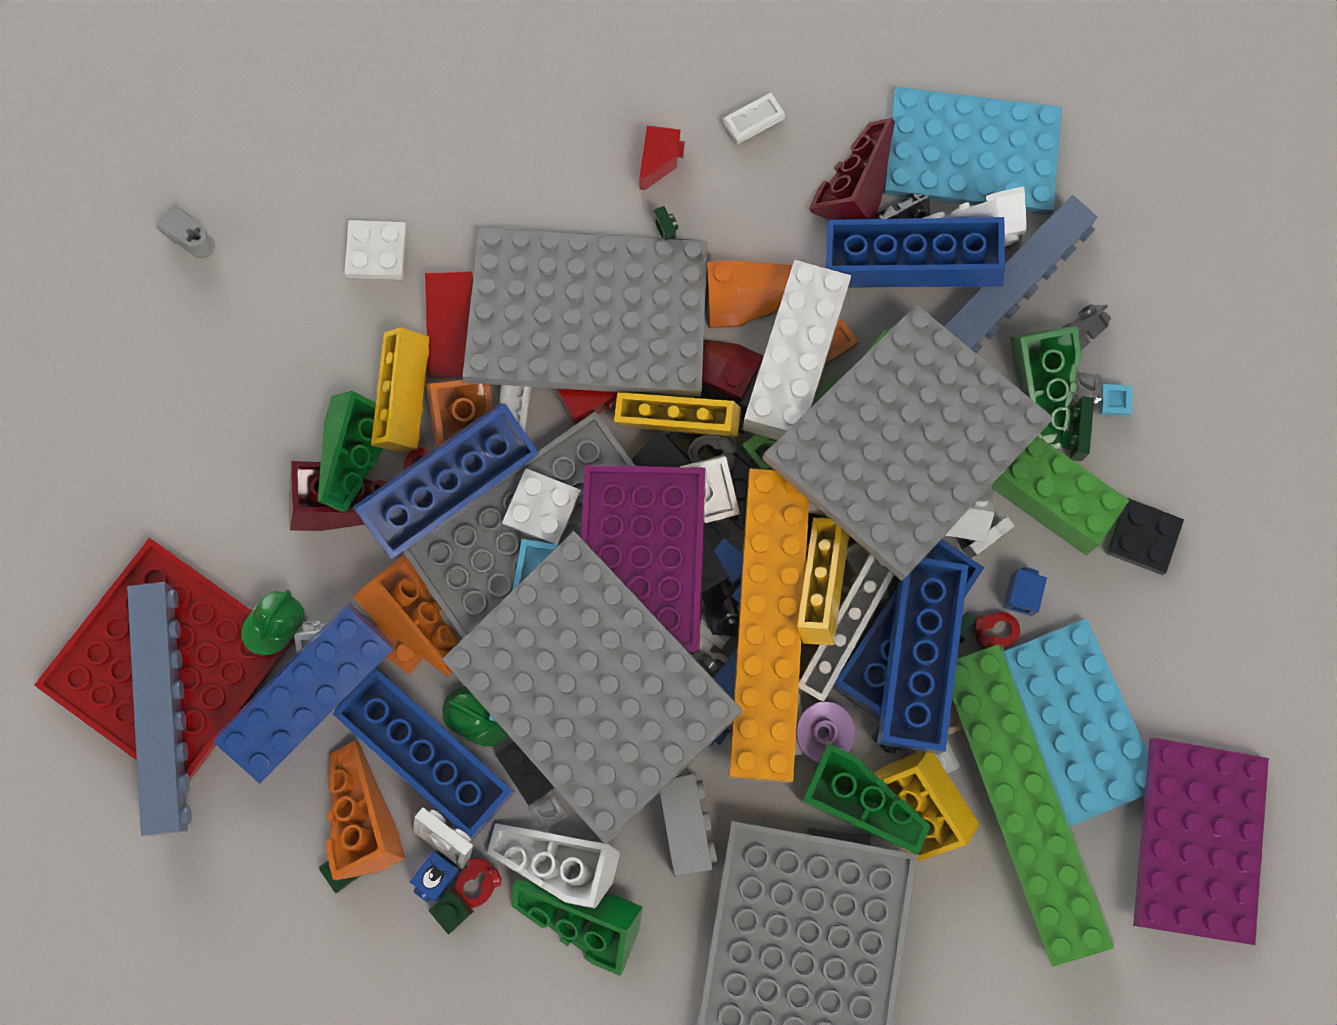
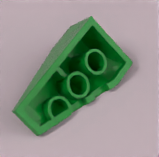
[1010,326,1082,449]
[318,391,384,512]
[800,743,931,855]
[511,880,643,976]

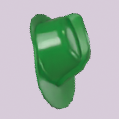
[241,590,304,655]
[442,687,508,747]

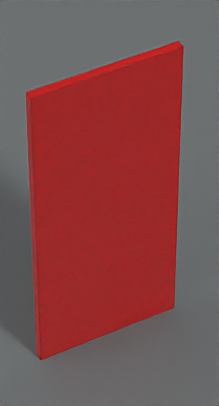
[425,272,472,378]

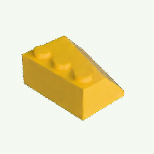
[874,751,980,862]

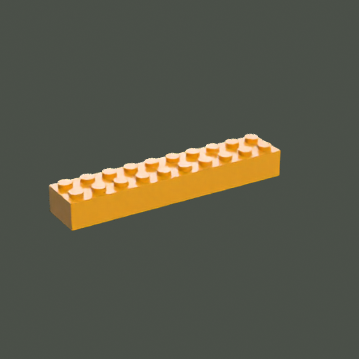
[728,469,809,783]

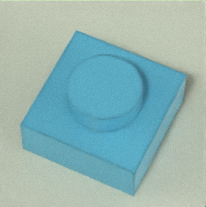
[1100,384,1132,417]

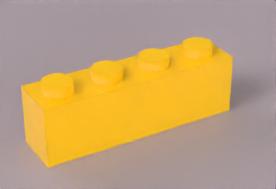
[371,327,429,453]
[614,392,741,437]
[797,518,849,645]

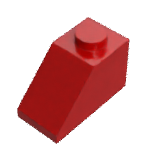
[639,125,685,190]

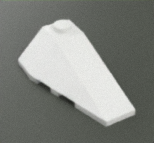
[924,186,1027,247]
[487,823,620,909]

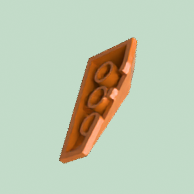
[706,261,793,328]
[425,379,493,448]
[353,555,459,677]
[326,740,405,880]

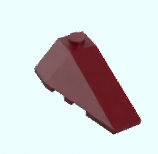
[809,118,895,220]
[702,339,764,403]
[289,461,387,531]

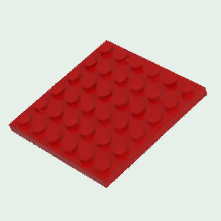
[34,538,295,780]

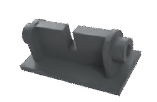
[1062,304,1111,351]

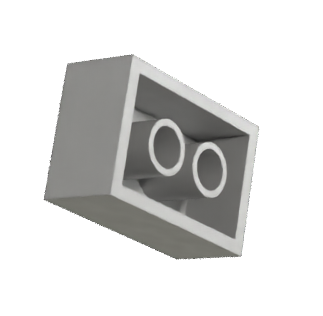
[659,774,717,877]

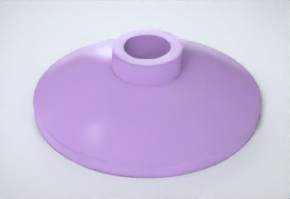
[796,702,855,762]

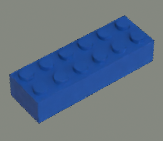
[826,217,1005,288]
[352,404,539,559]
[832,539,985,721]
[877,558,969,754]
[213,602,393,784]
[332,667,515,839]

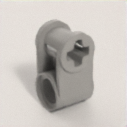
[157,205,215,258]

